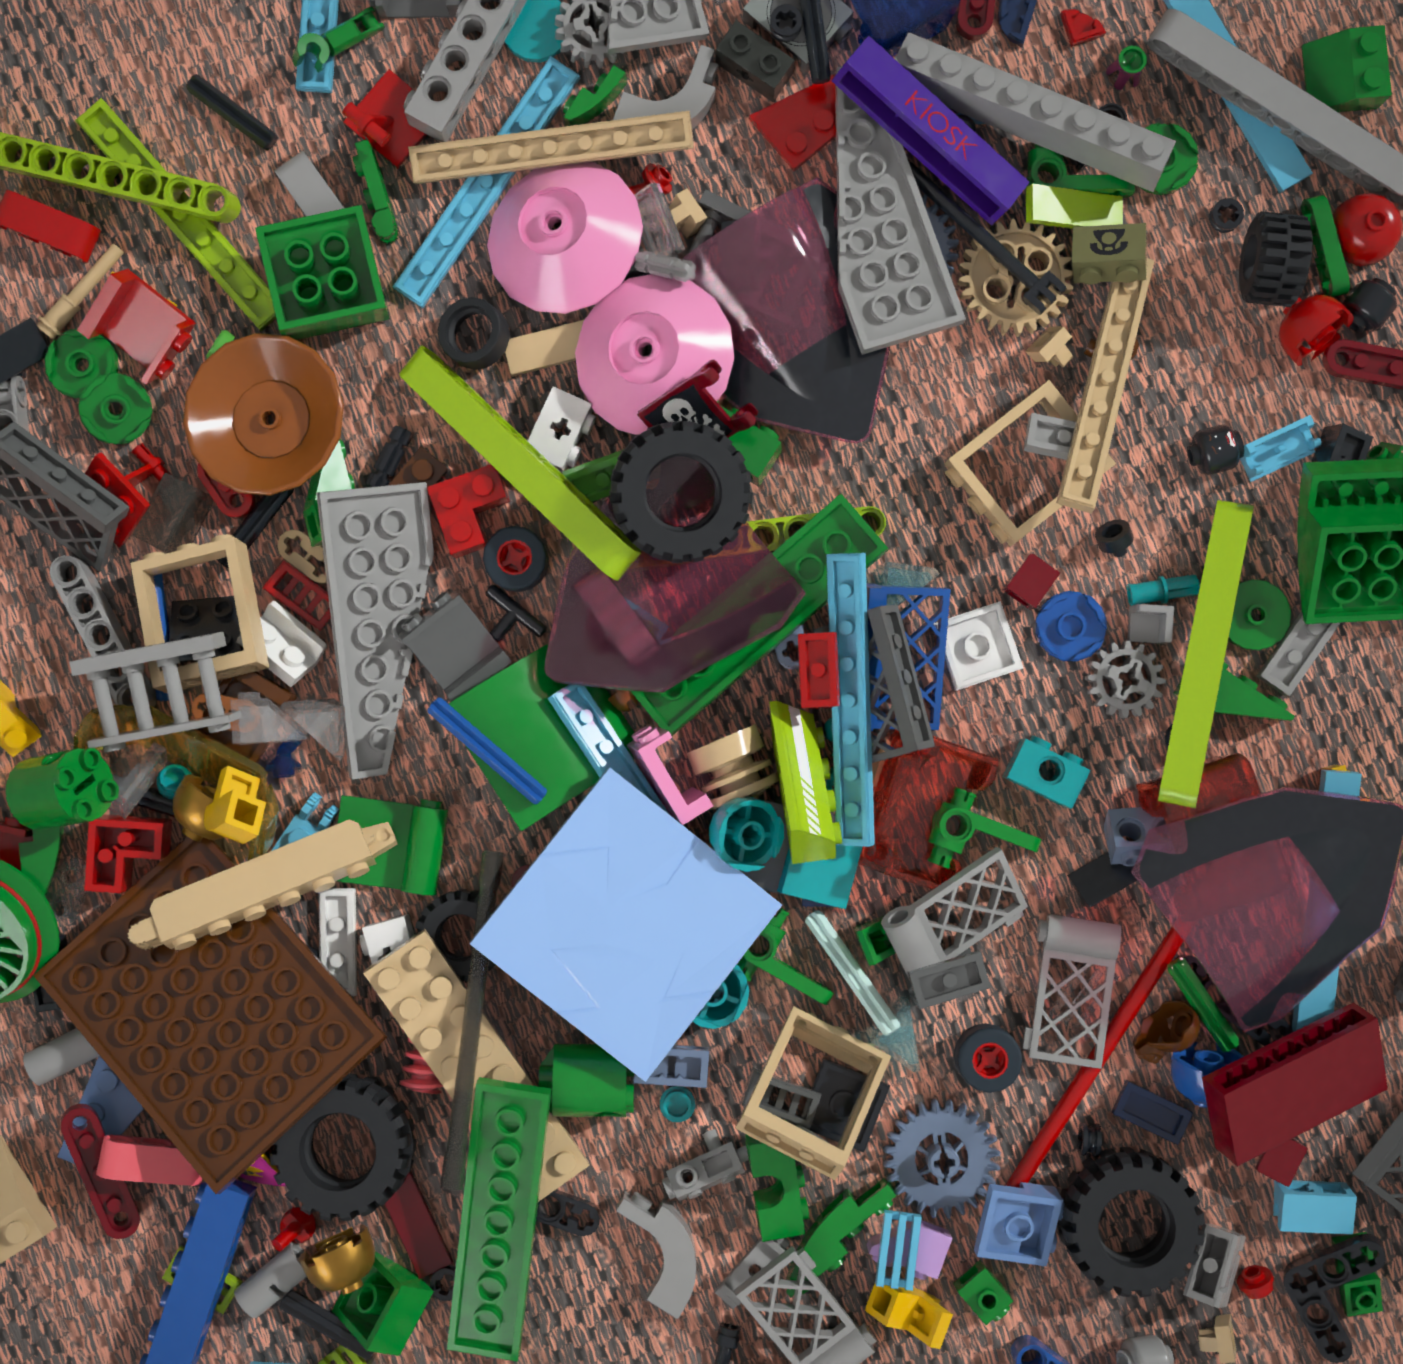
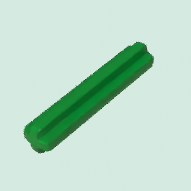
[1168,957,1239,1052]

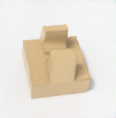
[661,188,707,239]
[1025,326,1073,367]
[1198,1314,1236,1363]

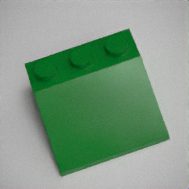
[255,205,390,340]

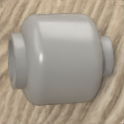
[1116,1334,1174,1364]

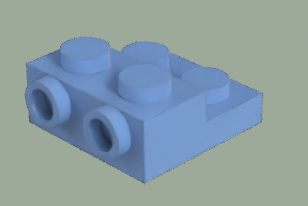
[974,1182,1065,1267]

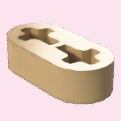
[278,530,327,584]

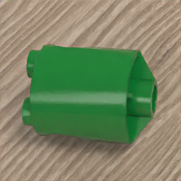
[6,748,119,829]
[539,1044,634,1117]

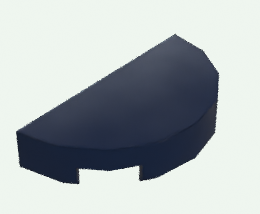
[997,0,1037,47]

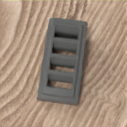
[741,1067,822,1129]

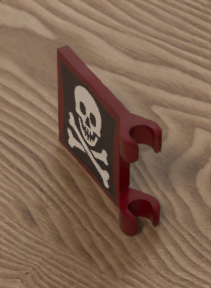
[637,359,758,438]

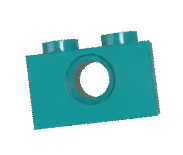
[1002,735,1091,809]

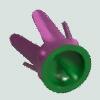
[1106,46,1147,90]

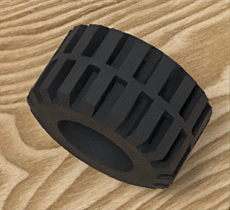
[1239,211,1313,307]
[414,889,497,983]

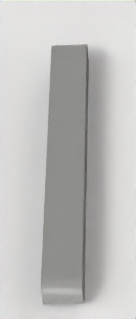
[1147,9,1403,210]

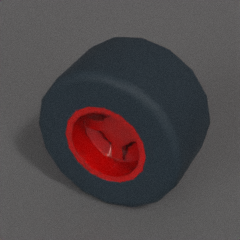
[483,526,549,592]
[954,1023,1022,1093]

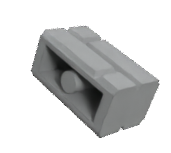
[1183,1223,1246,1308]

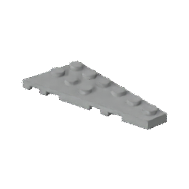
[606,0,709,55]

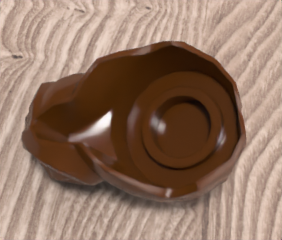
[1133,1000,1200,1064]

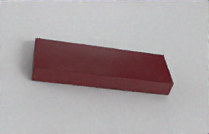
[385,1171,453,1279]

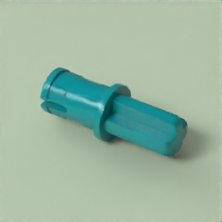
[1126,574,1200,606]

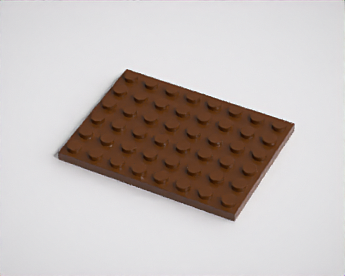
[34,837,387,1194]

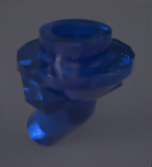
[265,729,306,778]

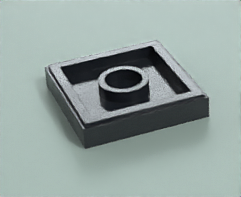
[800,1058,890,1153]

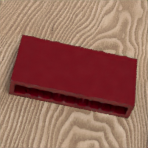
[1202,1002,1388,1167]

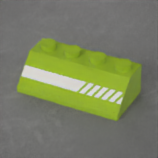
[769,701,842,864]

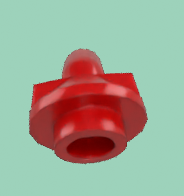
[629,163,672,199]
[271,1207,316,1252]

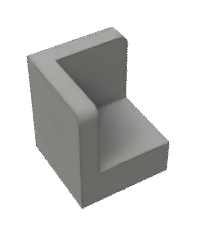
[1127,604,1174,644]

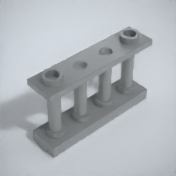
[69,632,242,752]

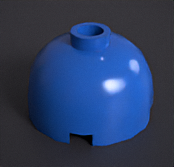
[1170,1042,1244,1108]

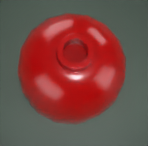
[1332,193,1403,267]
[1278,294,1354,366]

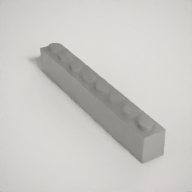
[895,32,1176,192]

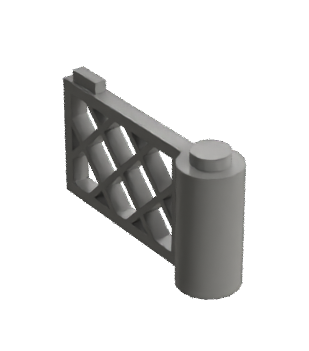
[881,847,1028,981]
[1022,914,1121,1069]
[734,1246,877,1364]

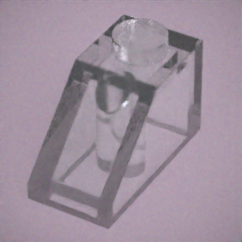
[230,692,307,745]

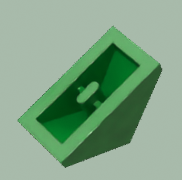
[853,915,895,966]

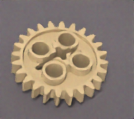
[957,219,1073,337]

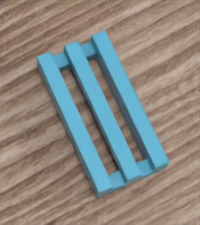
[875,1210,922,1291]

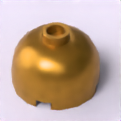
[173,774,226,842]
[298,1225,375,1295]

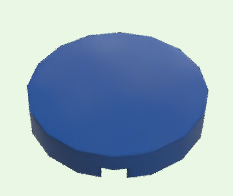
[1035,591,1107,662]

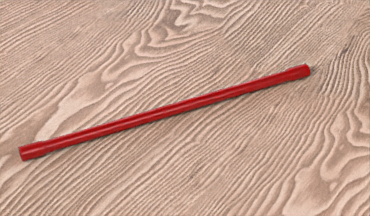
[1005,849,1245,1188]

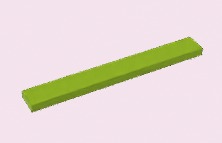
[75,98,276,331]

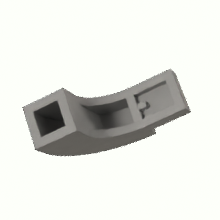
[613,45,719,129]
[616,1191,696,1320]

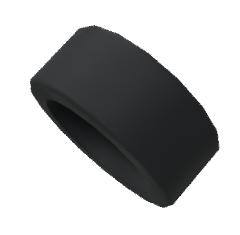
[437,297,510,370]

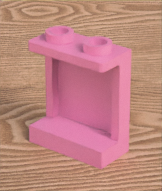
[627,725,713,825]

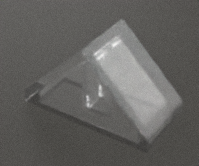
[280,698,345,761]

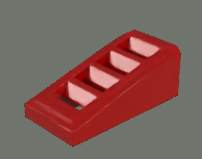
[262,559,331,631]

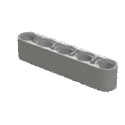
[49,555,157,714]

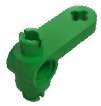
[1026,144,1135,198]
[927,787,1042,869]
[737,908,834,1005]

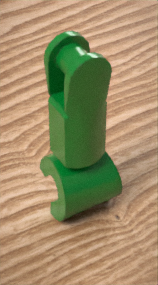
[292,6,385,73]

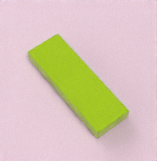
[1026,184,1123,229]

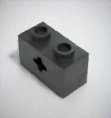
[715,20,795,102]

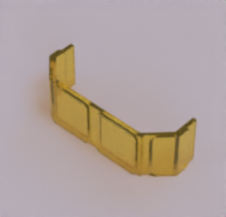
[74,705,279,860]

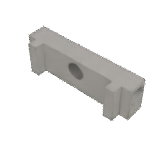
[715,1237,790,1310]

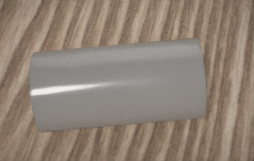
[23,1028,100,1086]
[234,1242,307,1318]

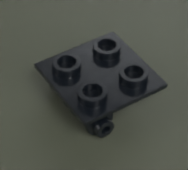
[169,596,244,665]

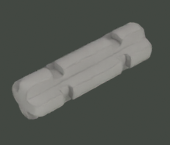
[634,251,696,282]

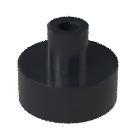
[1095,519,1134,557]

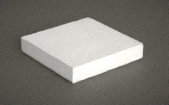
[933,601,1023,691]

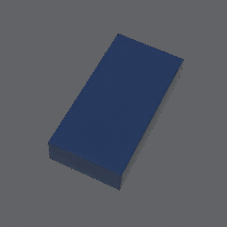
[1111,1080,1193,1145]

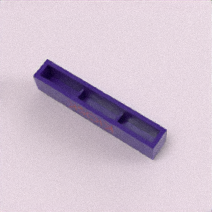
[831,36,1030,226]

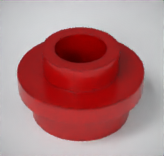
[1237,1265,1274,1299]

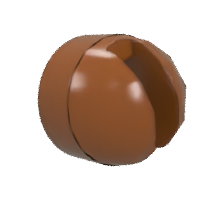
[608,686,639,712]

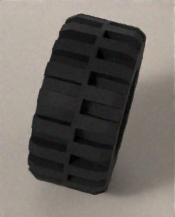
[609,421,753,564]
[270,1074,417,1222]
[1058,1147,1205,1298]

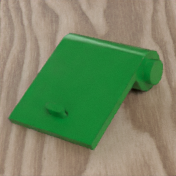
[337,795,449,896]

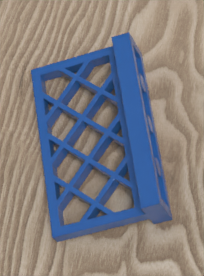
[867,583,951,731]

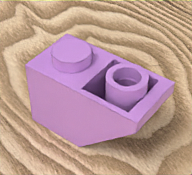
[866,1220,952,1280]

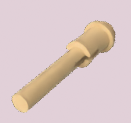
[37,243,124,340]

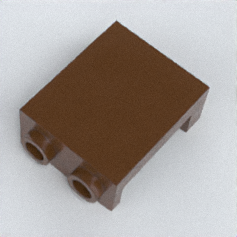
[186,671,298,771]

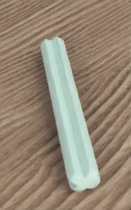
[805,910,900,1036]

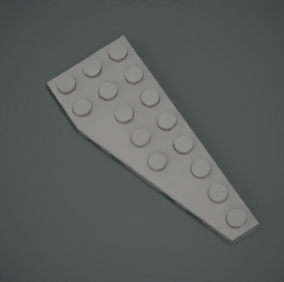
[835,66,966,355]
[316,482,434,780]

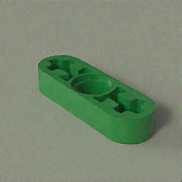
[1301,195,1350,297]

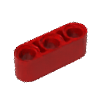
[0,190,102,264]

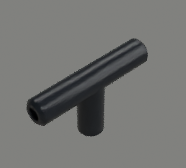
[485,584,547,642]

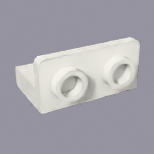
[236,601,327,687]

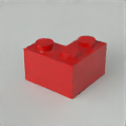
[427,464,510,559]
[84,814,172,893]

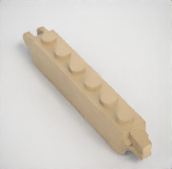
[127,819,398,950]

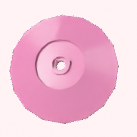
[487,162,643,314]
[575,274,734,435]

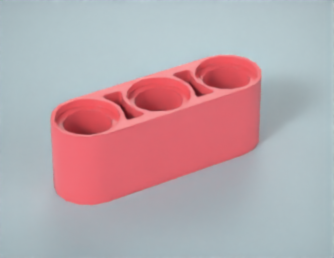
[96,1135,202,1186]

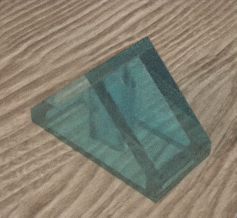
[879,562,940,606]
[869,995,921,1072]

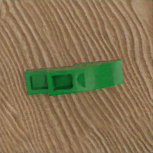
[786,1178,896,1298]

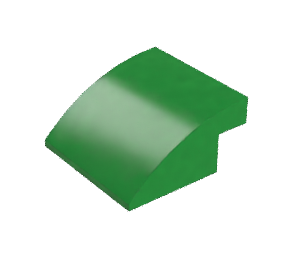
[1297,458,1403,624]
[449,641,635,831]

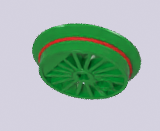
[0,860,60,1003]

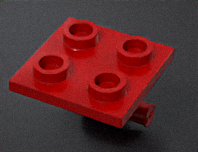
[342,69,427,169]
[85,443,177,548]

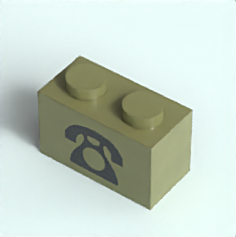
[1072,223,1147,285]

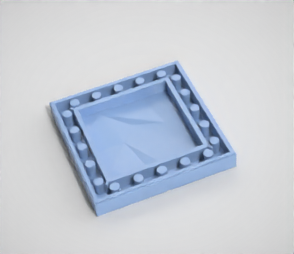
[470,767,782,1082]

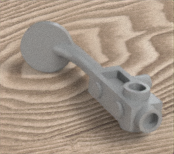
[662,1125,830,1201]

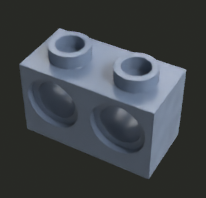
[1104,805,1188,866]
[634,1045,709,1088]

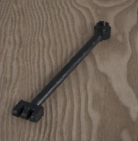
[907,158,1067,315]

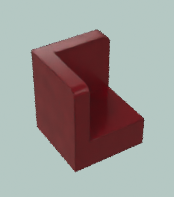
[1002,554,1060,610]
[1255,1139,1308,1187]

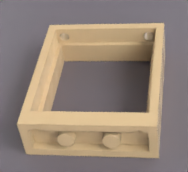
[945,380,1116,547]
[131,535,269,693]
[735,1006,891,1180]

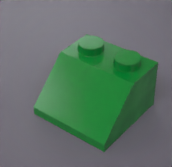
[1301,25,1392,112]
[332,1252,434,1356]

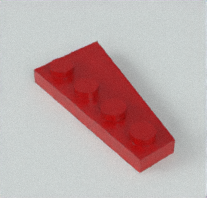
[749,74,836,171]

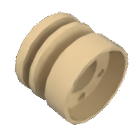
[686,724,779,810]

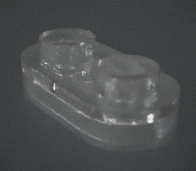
[46,858,89,927]

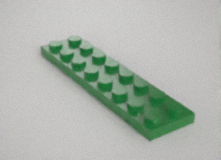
[628,494,890,736]
[447,1077,552,1362]

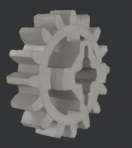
[555,0,625,68]
[1085,641,1166,718]

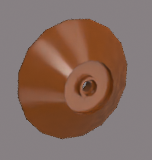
[183,333,344,496]

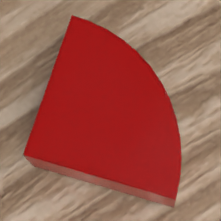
[1060,9,1106,47]

